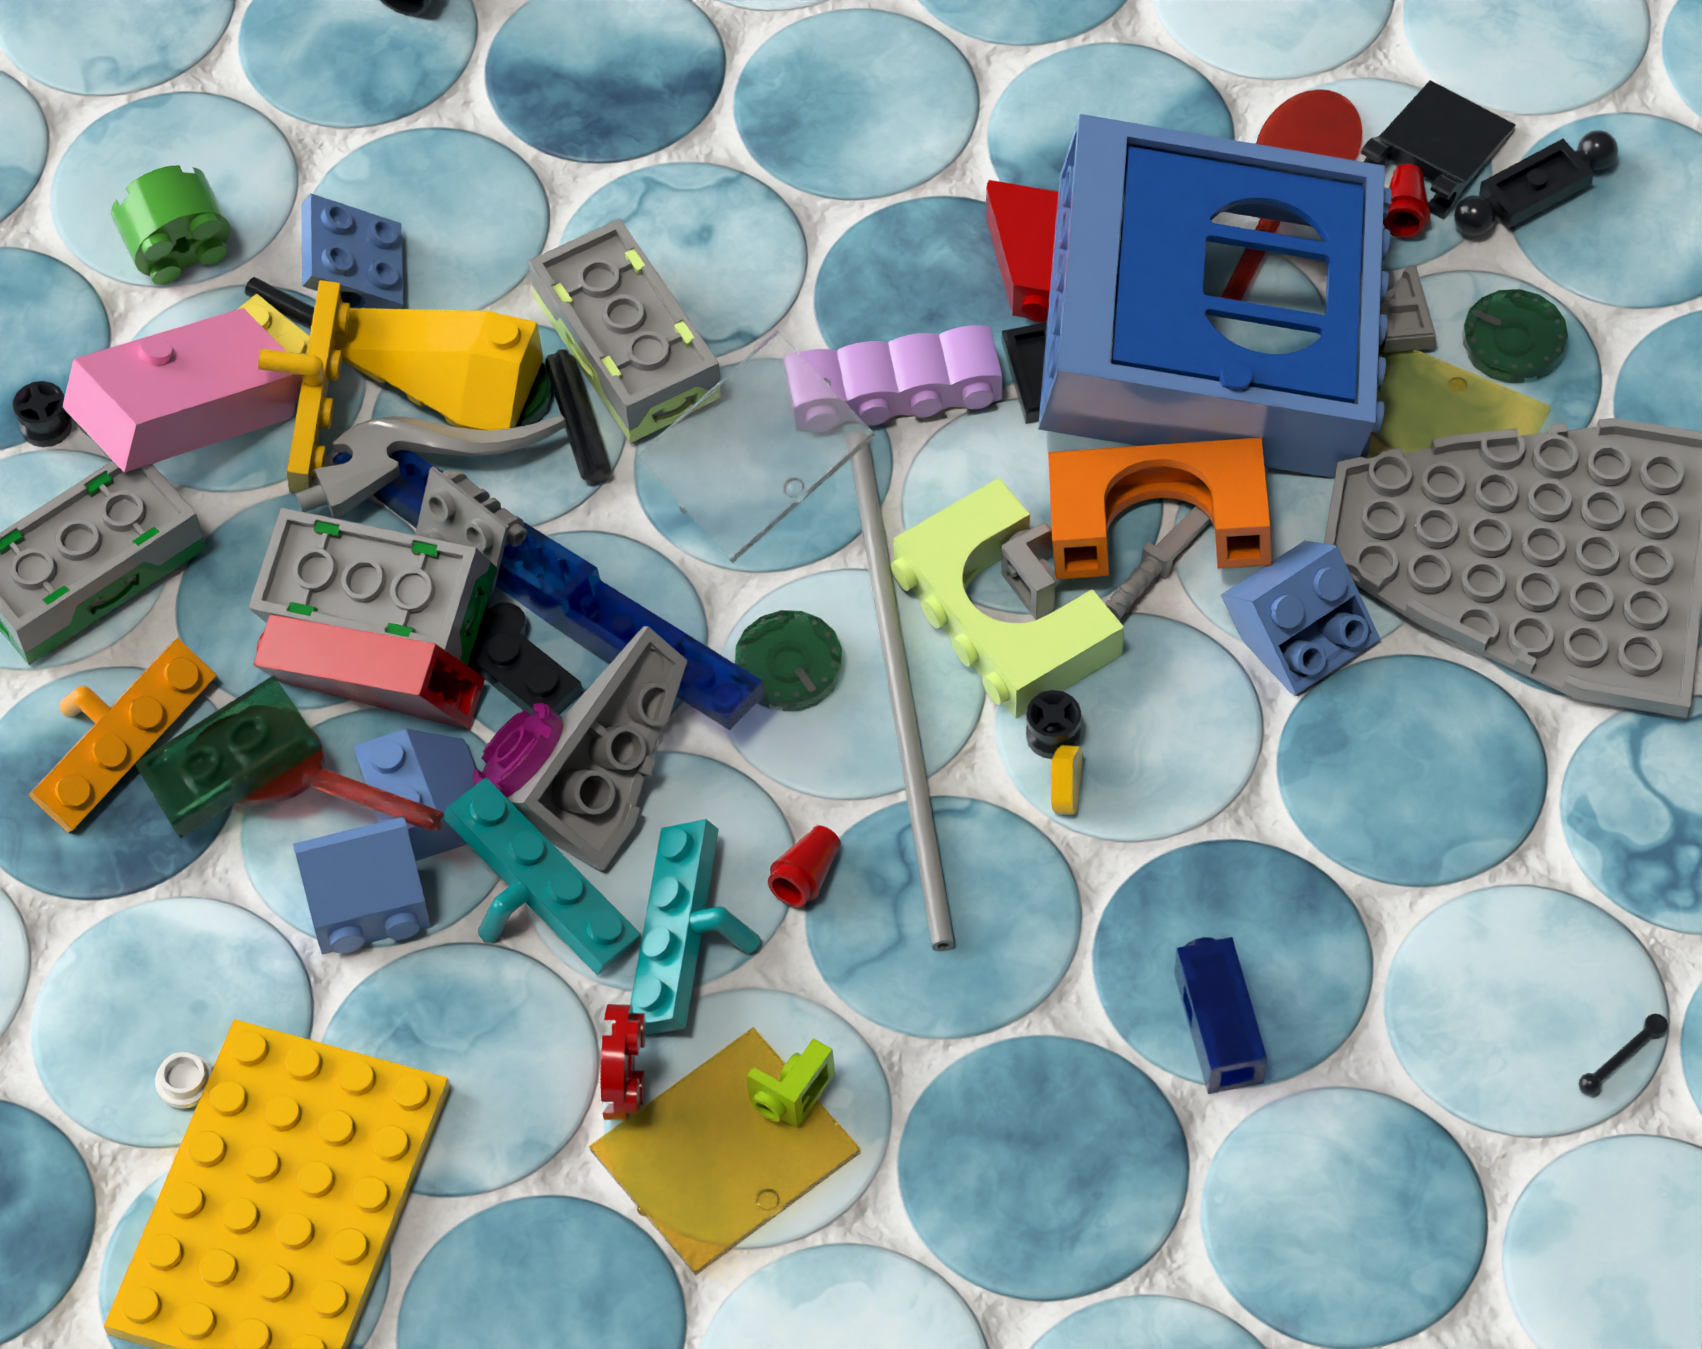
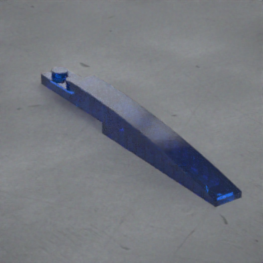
[332,450,766,730]

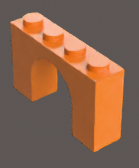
[1048,437,1272,579]

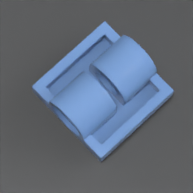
[301,193,403,309]

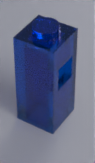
[1174,937,1267,1094]

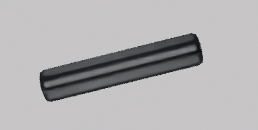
[545,349,611,485]

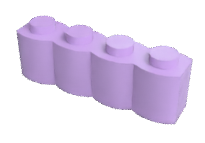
[785,325,1002,434]

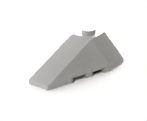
[507,626,688,870]

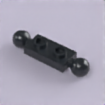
[1454,130,1618,237]

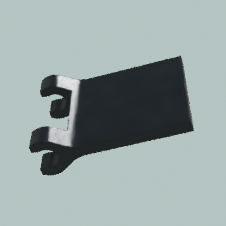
[1361,80,1516,218]

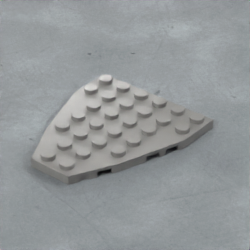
[1324,418,1702,718]

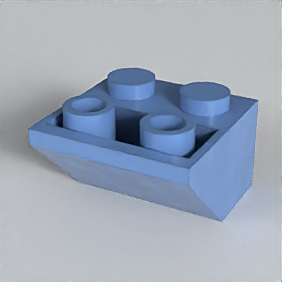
[1221,540,1380,695]

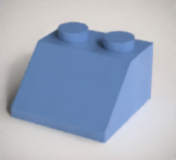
[353,728,476,862]
[293,816,431,955]

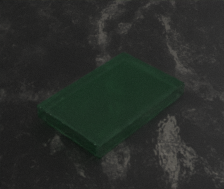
[135,675,322,838]

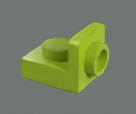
[746,1038,835,1128]

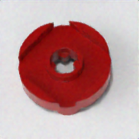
[601,1004,646,1121]

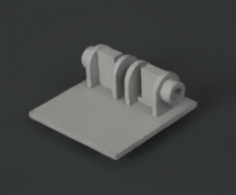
[415,466,527,607]

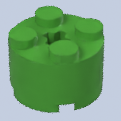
[111,165,230,285]

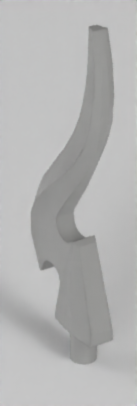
[295,415,566,518]

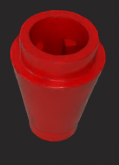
[1383,164,1430,238]
[768,825,841,907]

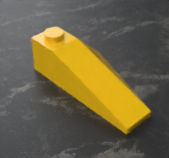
[334,308,544,430]

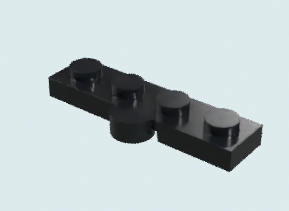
[468,602,583,715]

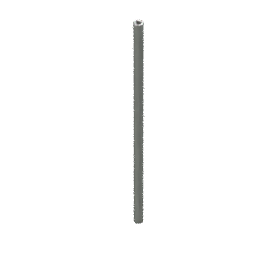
[847,433,954,951]

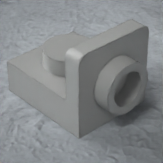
[1001,523,1058,620]

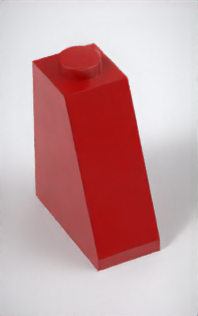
[986,180,1058,322]

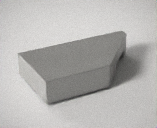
[1380,265,1436,353]

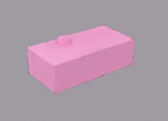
[62,308,303,473]

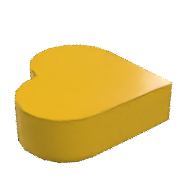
[1051,745,1083,815]

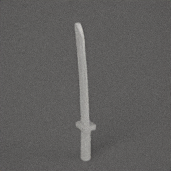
[1105,467,1270,620]

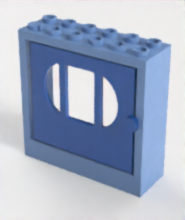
[1038,114,1392,478]

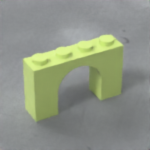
[891,478,1124,718]

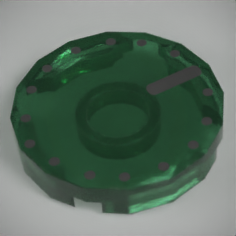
[1462,289,1568,383]
[735,610,842,711]

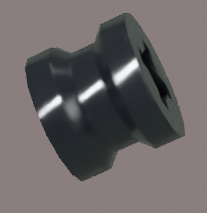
[13,381,72,447]
[1026,690,1081,759]

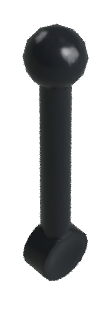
[1578,1013,1668,1096]

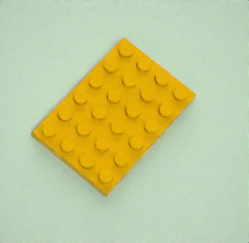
[103,1019,450,1349]

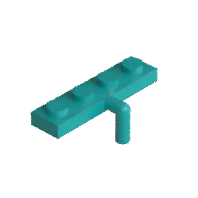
[442,777,641,975]
[630,819,760,1035]

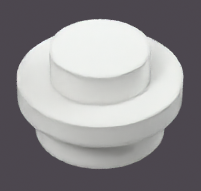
[155,1052,212,1109]

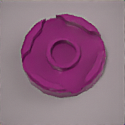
[473,703,563,798]

